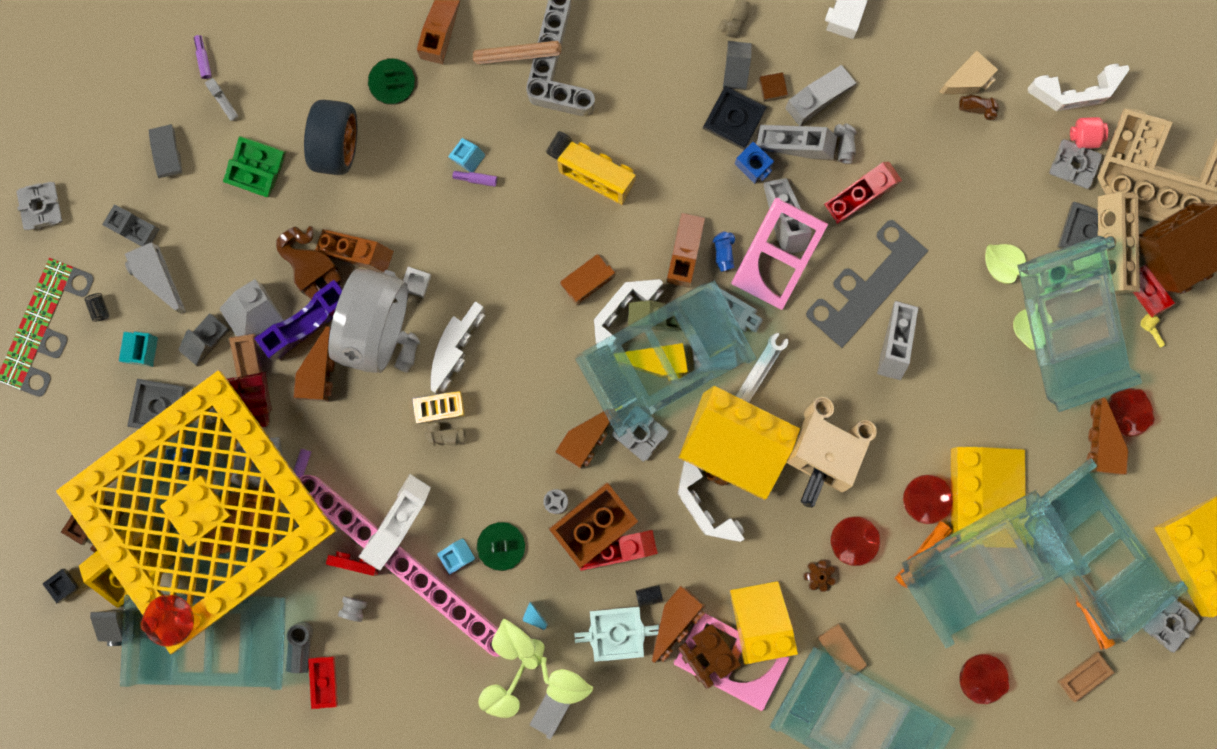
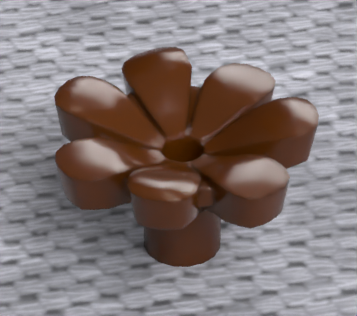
[803,559,836,592]

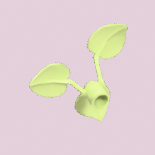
[985,244,1097,350]
[478,619,593,718]

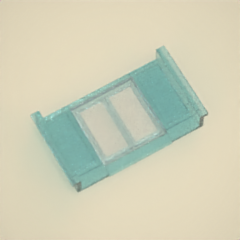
[1017,236,1142,412]
[900,490,1091,648]
[769,646,955,749]

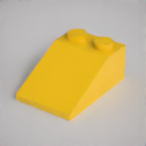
[730,581,798,664]

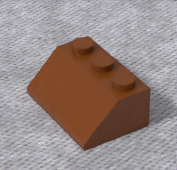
[549,482,638,568]
[201,485,278,556]

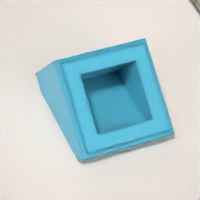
[448,138,485,172]
[437,539,475,575]
[522,602,548,630]

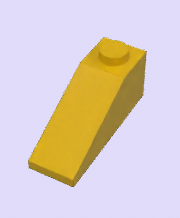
[610,343,688,381]

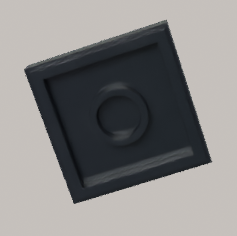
[702,86,767,150]

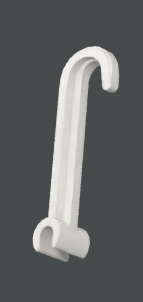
[735,333,788,403]

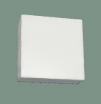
[403,267,432,298]

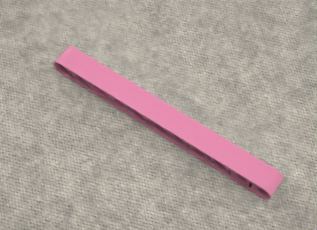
[299,475,500,657]

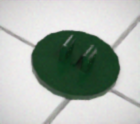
[368,58,415,105]
[476,522,525,571]

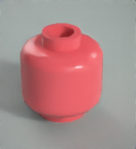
[1070,117,1108,149]

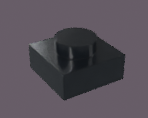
[42,568,80,604]

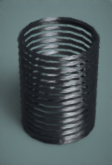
[546,131,572,160]
[84,293,110,322]
[635,584,663,607]

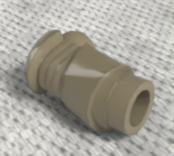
[719,0,750,37]
[425,422,466,446]

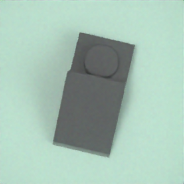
[178,313,229,366]

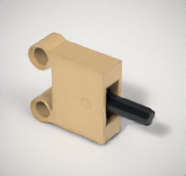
[787,397,877,508]

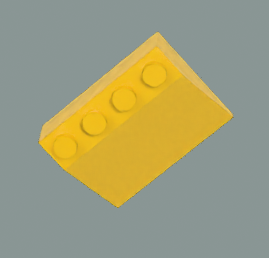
[679,386,800,500]
[951,447,1026,548]
[1154,496,1217,618]

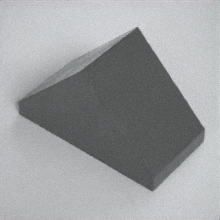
[723,41,751,90]

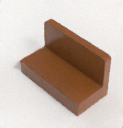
[560,254,615,305]

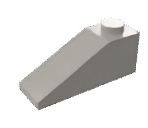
[785,65,856,126]
[757,125,837,160]
[763,178,812,254]
[125,242,186,314]
[877,301,918,380]

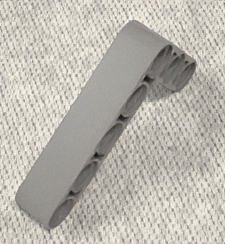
[526,0,595,116]

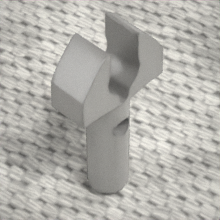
[205,78,238,121]

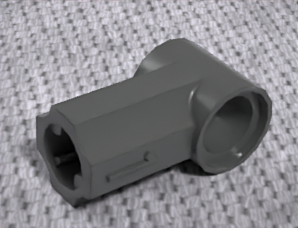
[286,621,313,673]

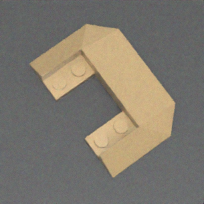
[1097,108,1217,222]

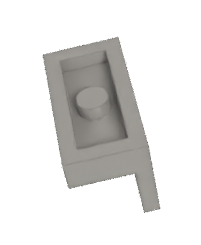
[530,693,570,740]

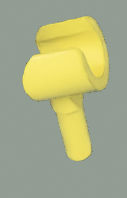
[1140,314,1165,347]

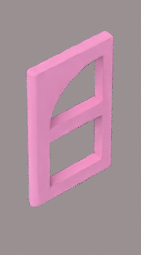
[731,197,828,310]
[674,613,789,711]

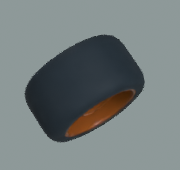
[304,100,358,175]

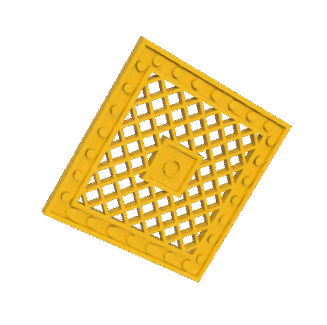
[56,370,337,654]

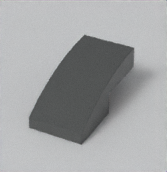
[148,124,182,178]
[102,204,160,247]

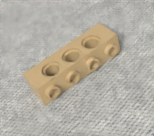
[1097,192,1140,294]

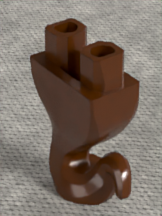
[276,226,343,300]

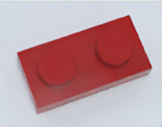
[1133,265,1175,318]
[326,551,379,576]
[308,656,338,709]

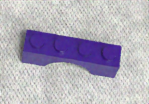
[254,280,343,361]

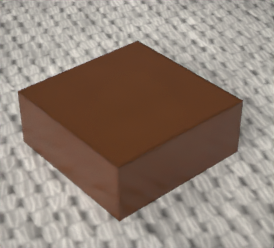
[759,72,788,102]

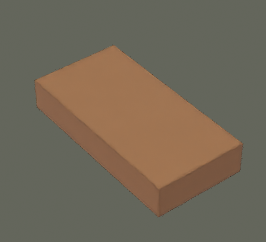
[229,333,263,378]
[817,624,867,680]
[1057,652,1114,702]

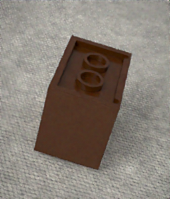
[1139,203,1217,294]

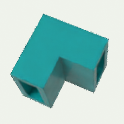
[119,332,158,367]

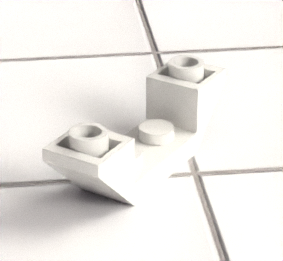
[1028,64,1129,111]
[594,279,664,359]
[677,461,745,542]
[359,474,431,570]

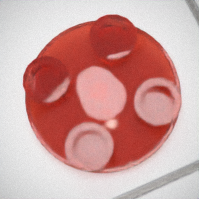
[1107,388,1155,437]
[903,475,953,524]
[830,517,880,566]
[141,595,194,647]
[959,654,1009,704]

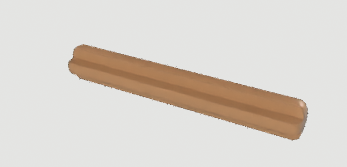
[473,41,562,64]

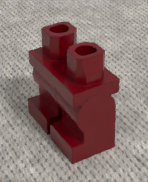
[227,372,273,428]

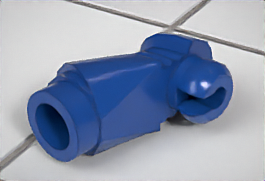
[712,231,735,272]

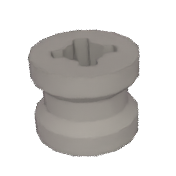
[543,489,568,514]
[338,596,367,622]

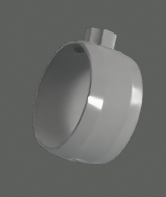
[328,269,408,373]

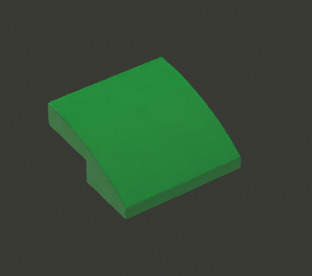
[223,136,287,198]

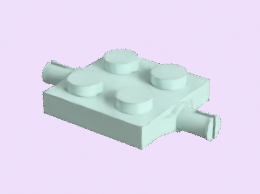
[574,606,659,662]

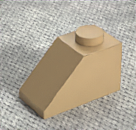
[939,51,998,95]

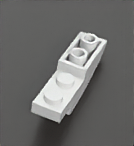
[431,302,486,395]

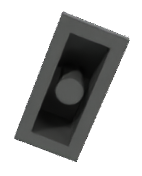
[90,610,132,646]

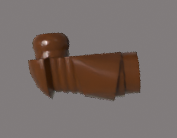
[959,94,999,120]

